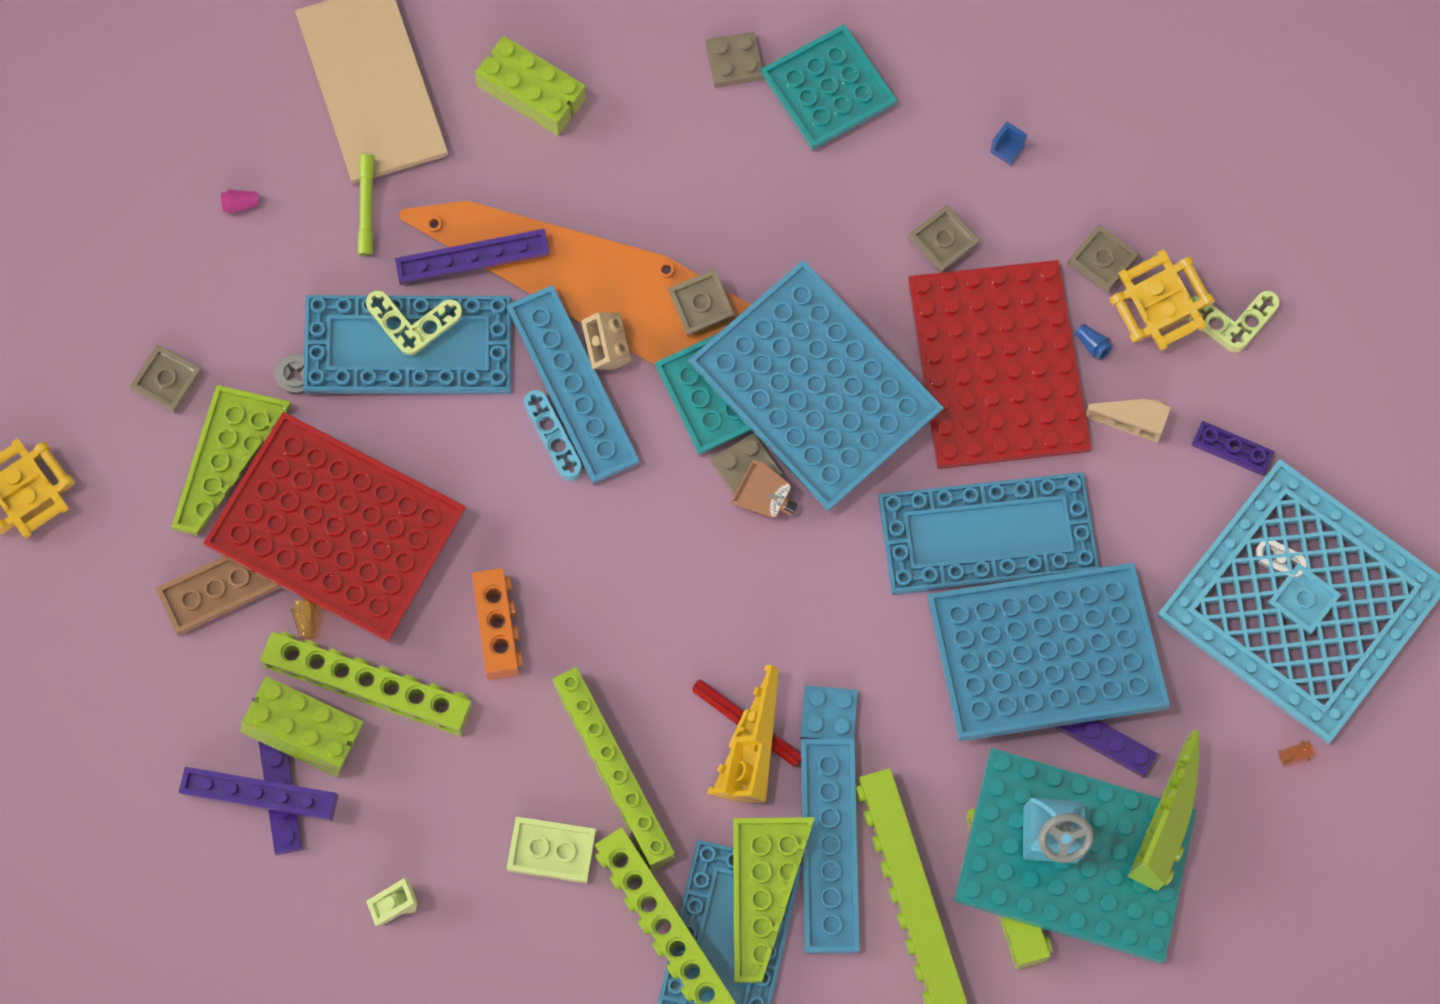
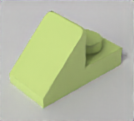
[366,878,417,926]

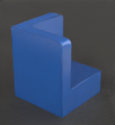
[990,121,1027,166]

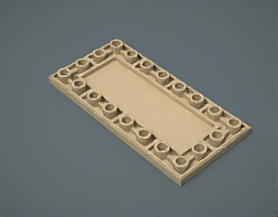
[295,0,448,185]

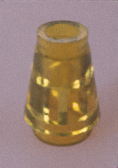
[290,599,317,639]

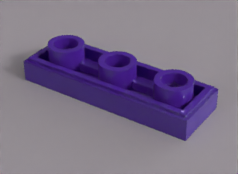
[1191,421,1274,476]

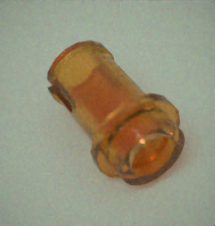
[1278,740,1314,766]

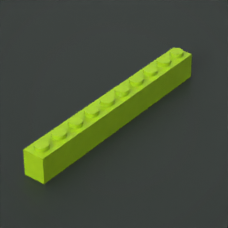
[856,768,967,1004]

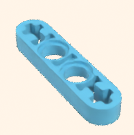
[524,390,582,481]

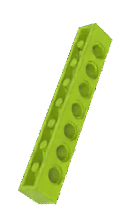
[260,631,473,737]
[553,667,675,872]
[595,827,736,1004]

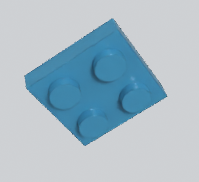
[800,685,858,739]

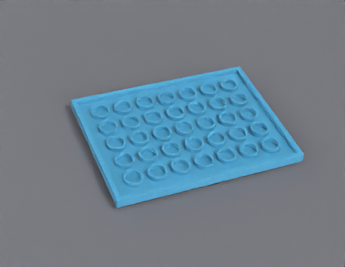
[688,260,943,512]
[927,562,1170,742]

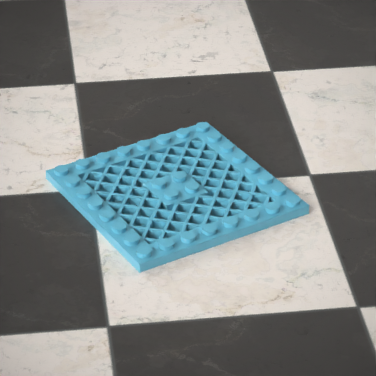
[1157,459,1440,744]

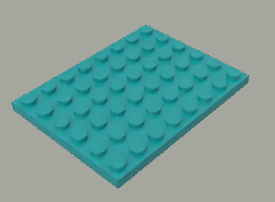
[953,748,1197,964]

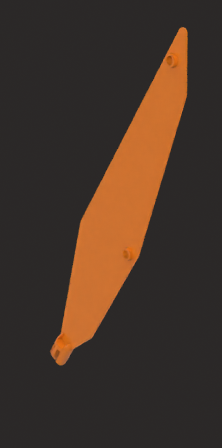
[399,201,751,365]

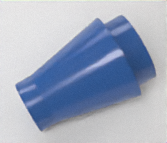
[1075,324,1113,360]

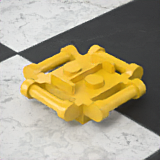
[1109,249,1215,351]
[0,438,75,539]

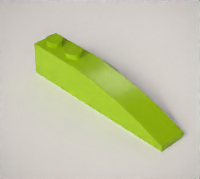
[1128,730,1199,891]

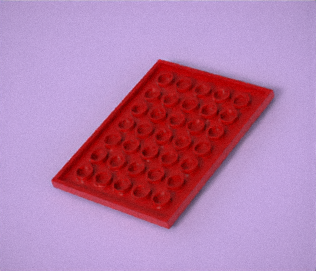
[908,260,1091,469]
[203,412,466,643]

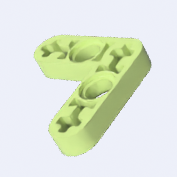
[366,291,462,356]
[1188,291,1279,352]

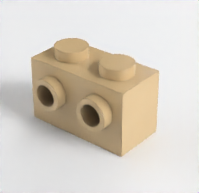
[581,312,631,370]

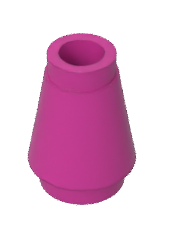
[220,189,259,214]

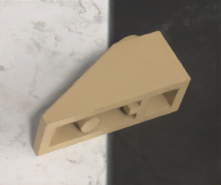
[1086,399,1171,443]

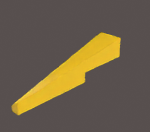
[707,665,779,803]

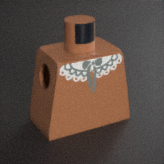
[730,460,798,518]

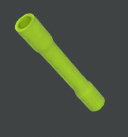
[358,154,375,256]

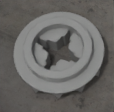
[275,354,304,394]

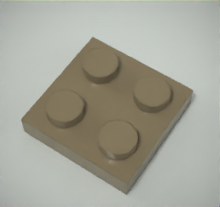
[706,32,763,88]
[908,205,980,273]
[1067,224,1139,293]
[668,269,735,336]
[130,344,202,413]
[710,433,782,496]

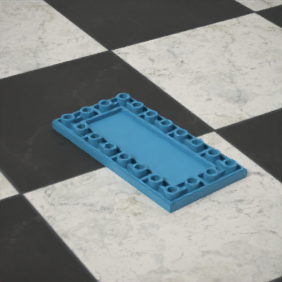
[303,295,511,394]
[878,472,1099,595]
[658,839,803,1004]

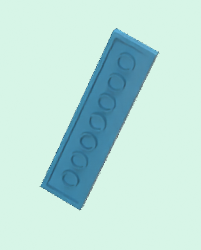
[506,285,640,485]
[801,739,860,954]

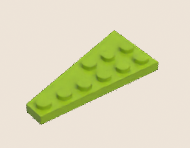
[171,385,292,536]
[733,817,815,983]

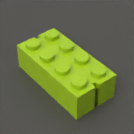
[475,35,587,136]
[240,676,363,778]

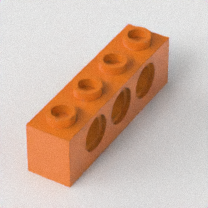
[472,568,523,680]

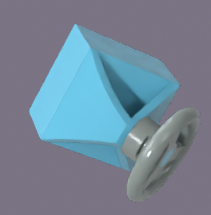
[1023,798,1093,864]

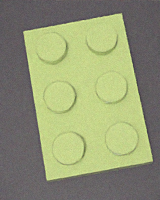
[506,817,596,884]

